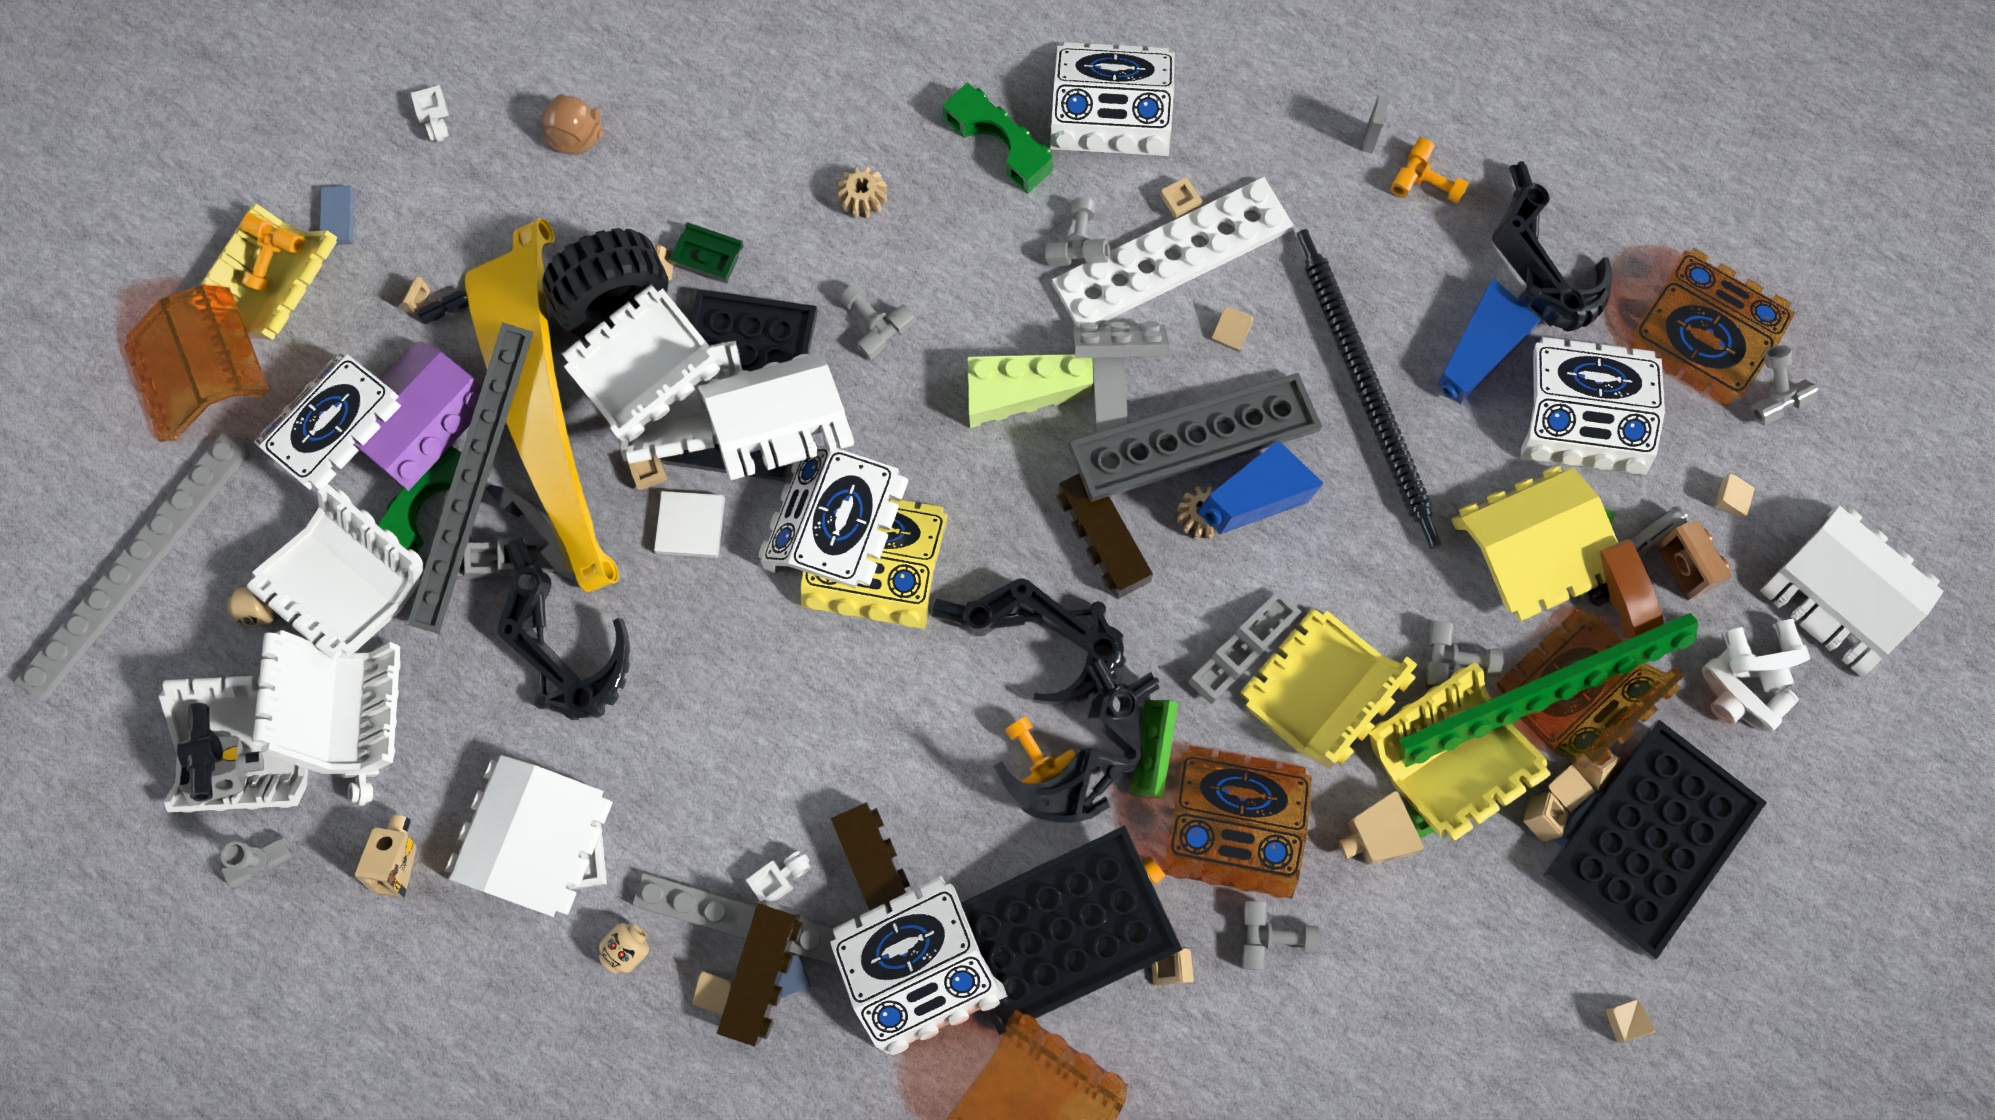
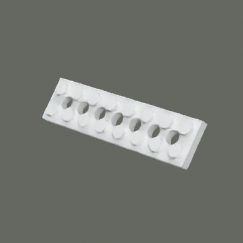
[1052,177,1294,328]

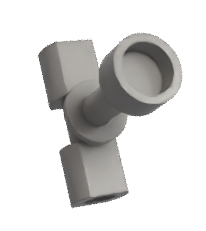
[1045,198,1110,267]
[840,283,916,360]
[1751,345,1818,426]
[1425,621,1503,688]
[221,836,296,888]
[1242,901,1320,970]

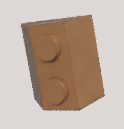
[1656,521,1732,601]

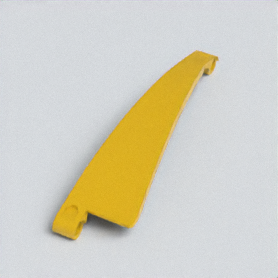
[465,218,619,593]

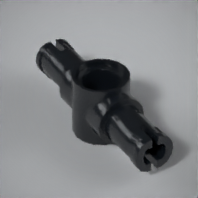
[177,703,223,802]

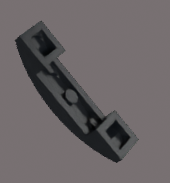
[486,484,576,581]

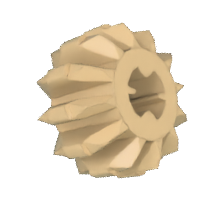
[837,166,888,219]
[1177,486,1218,540]

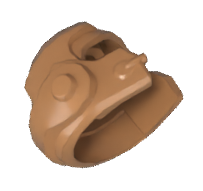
[542,94,603,155]

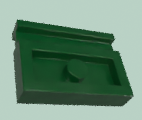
[670,222,744,283]

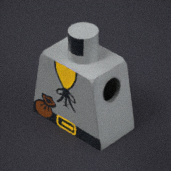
[179,736,264,806]

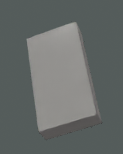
[1362,96,1389,154]

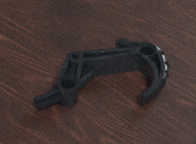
[1492,161,1612,332]
[497,538,630,720]
[932,578,1126,705]

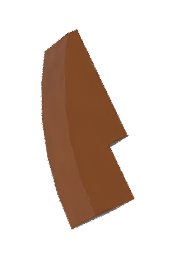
[1600,539,1664,640]

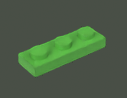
[1130,700,1178,798]

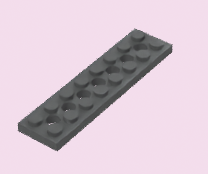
[1068,373,1322,502]

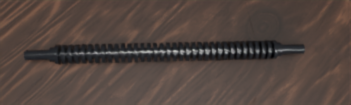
[1297,229,1442,549]

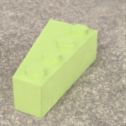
[968,354,1093,428]

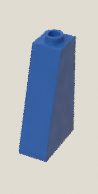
[1437,279,1541,404]
[1198,440,1323,534]

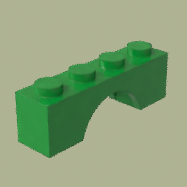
[942,82,1053,194]
[376,446,461,553]

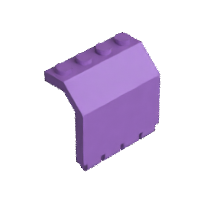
[353,341,482,491]

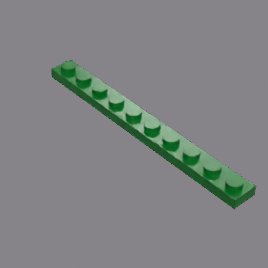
[1399,613,1698,768]

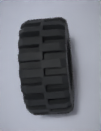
[542,228,669,336]

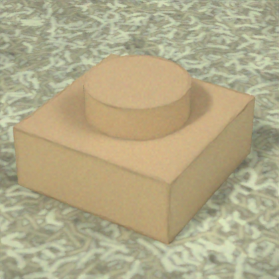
[1160,177,1202,219]
[628,455,668,491]

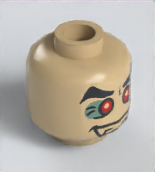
[227,586,277,627]
[599,923,649,974]

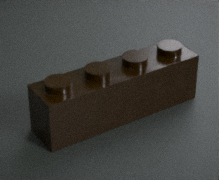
[1056,473,1153,599]
[830,802,910,913]
[716,900,804,1047]

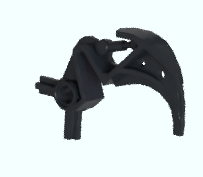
[993,657,1160,823]

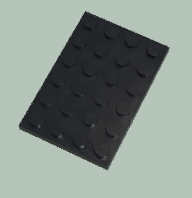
[661,289,818,482]
[1543,719,1767,960]
[961,825,1184,1035]

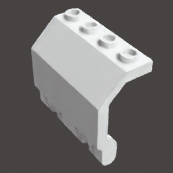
[697,353,854,481]
[1759,505,1944,678]

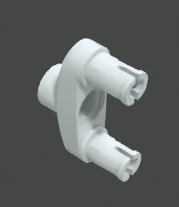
[1722,619,1811,692]
[1702,648,1798,733]

